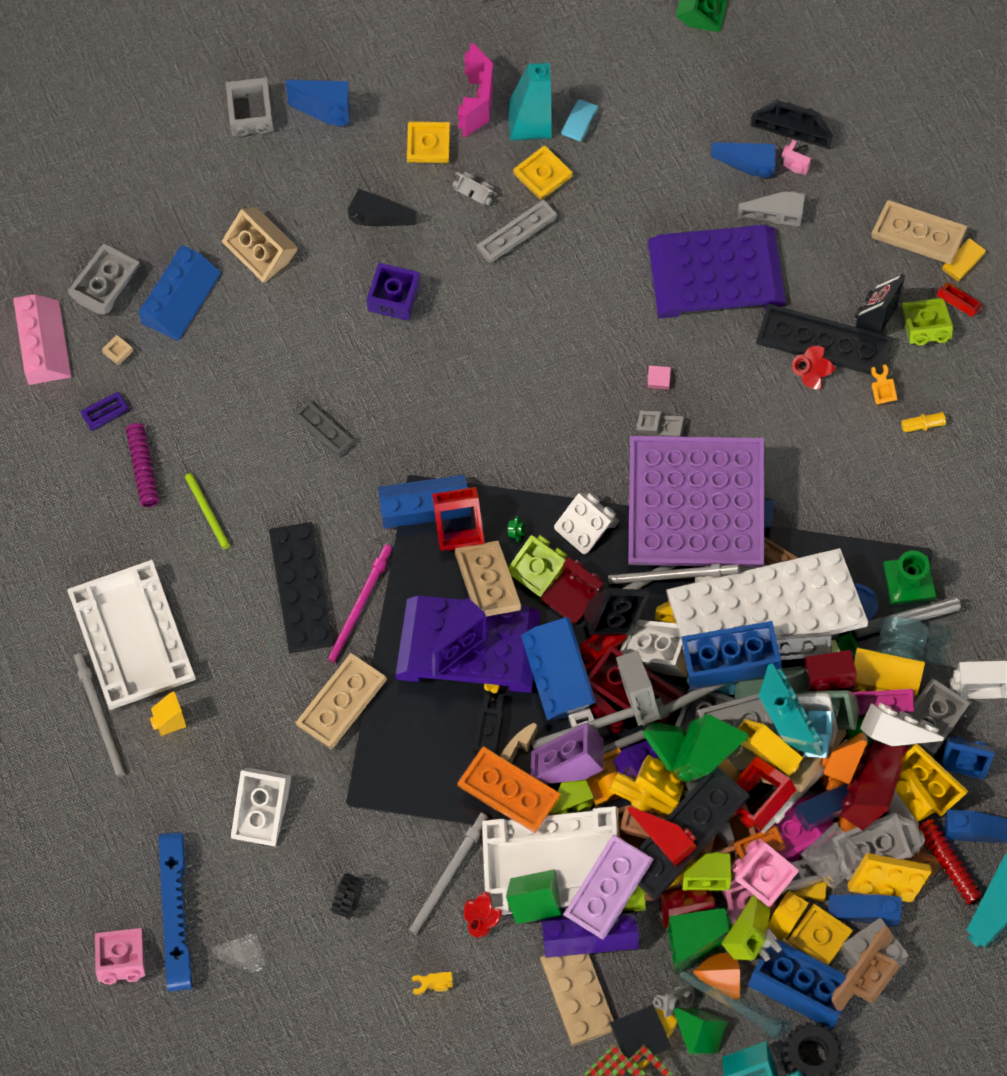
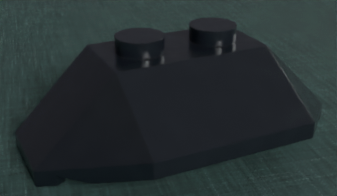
[751,100,833,150]

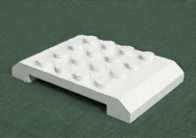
[67,560,196,710]
[482,806,620,915]

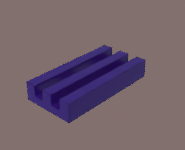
[80,391,129,431]

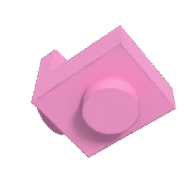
[782,140,811,175]

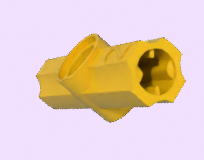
[609,772,680,818]

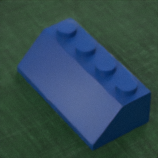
[138,245,221,341]
[377,475,471,529]
[521,617,596,720]
[681,621,781,689]
[748,939,846,1030]

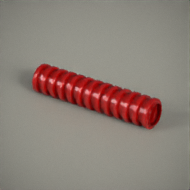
[919,819,984,905]

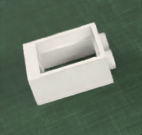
[951,661,1007,699]

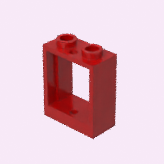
[432,487,485,551]
[733,756,797,831]

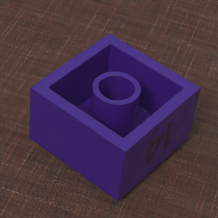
[367,262,421,321]
[613,741,672,780]

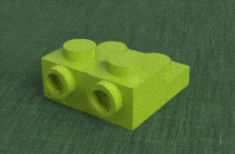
[901,298,953,346]
[508,535,568,597]

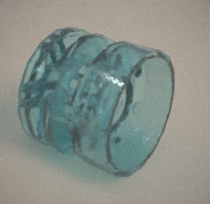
[877,617,929,662]

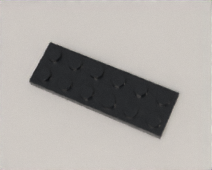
[756,304,893,375]
[269,522,333,654]
[638,767,751,901]

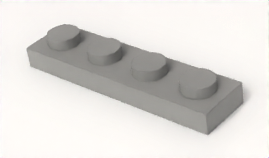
[477,200,557,264]

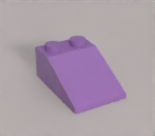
[531,722,603,784]

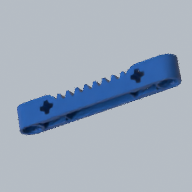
[159,832,192,992]

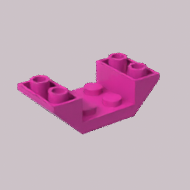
[458,43,493,137]
[754,795,841,860]

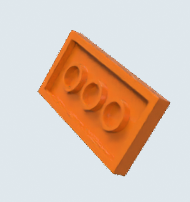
[458,747,561,834]

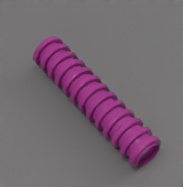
[125,423,160,507]

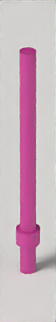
[328,544,393,663]

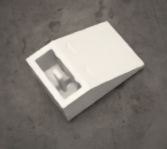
[860,703,944,746]

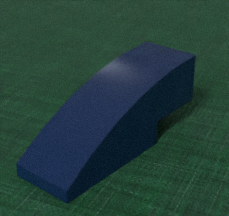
[794,784,849,832]

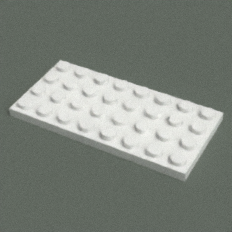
[667,548,868,639]

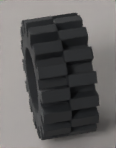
[331,873,364,919]

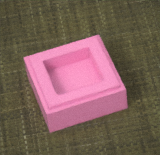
[647,366,671,390]

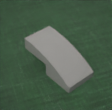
[636,411,686,437]

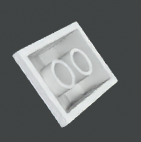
[620,620,687,678]
[231,767,291,846]

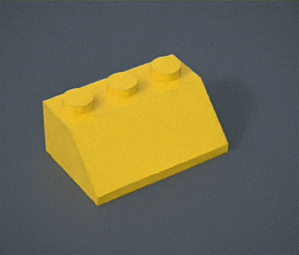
[849,648,925,702]
[900,743,968,816]

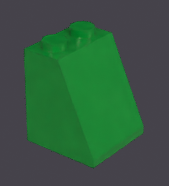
[671,714,749,782]
[667,908,732,974]

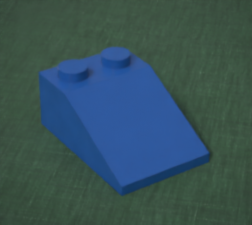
[286,80,351,126]
[940,736,994,780]

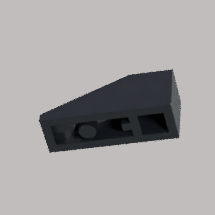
[348,188,417,227]

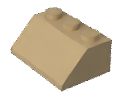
[221,207,298,282]

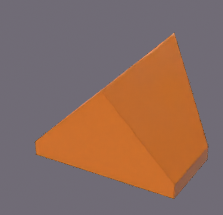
[693,953,740,1001]

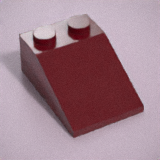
[804,650,857,691]

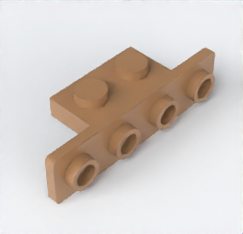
[832,926,899,1011]

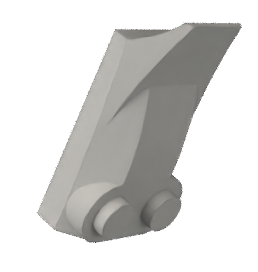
[68,244,140,314]
[907,678,970,757]
[832,812,923,882]

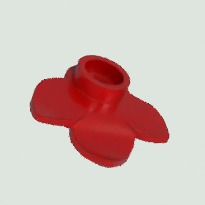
[792,346,835,389]
[464,892,502,938]

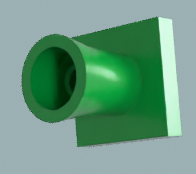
[883,551,936,606]

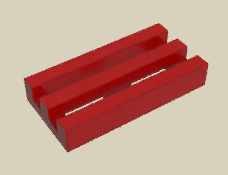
[936,283,983,317]

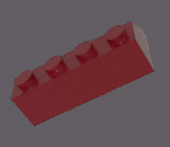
[588,645,684,725]
[841,740,909,831]

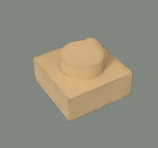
[102,335,133,366]

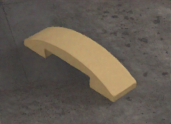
[493,723,538,810]

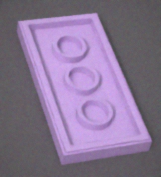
[563,834,654,940]

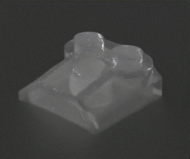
[801,822,866,889]

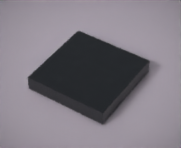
[609,1005,672,1064]

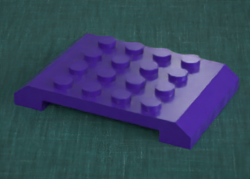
[648,225,786,319]
[396,595,541,693]

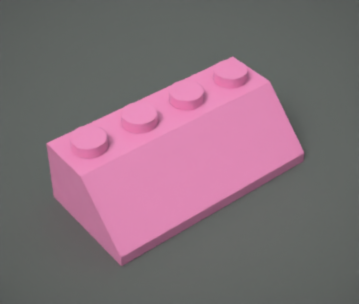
[13,294,71,385]

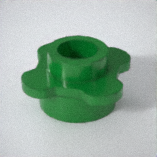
[508,516,525,542]

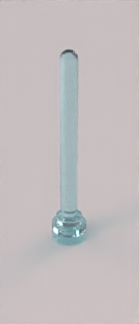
[679,971,783,1039]

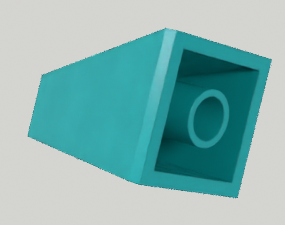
[508,63,552,141]
[966,854,1007,948]

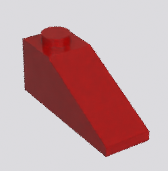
[627,806,697,866]

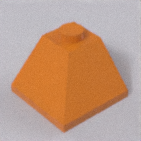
[821,732,867,784]

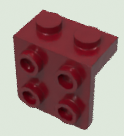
[542,557,604,624]
[661,887,714,928]

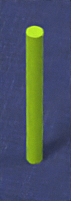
[185,473,230,549]

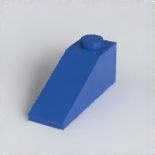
[711,142,775,178]
[944,810,1007,843]
[828,895,902,926]

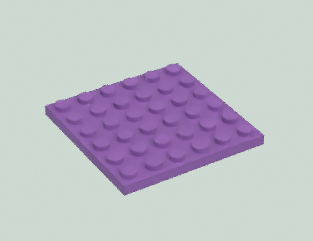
[628,436,764,567]

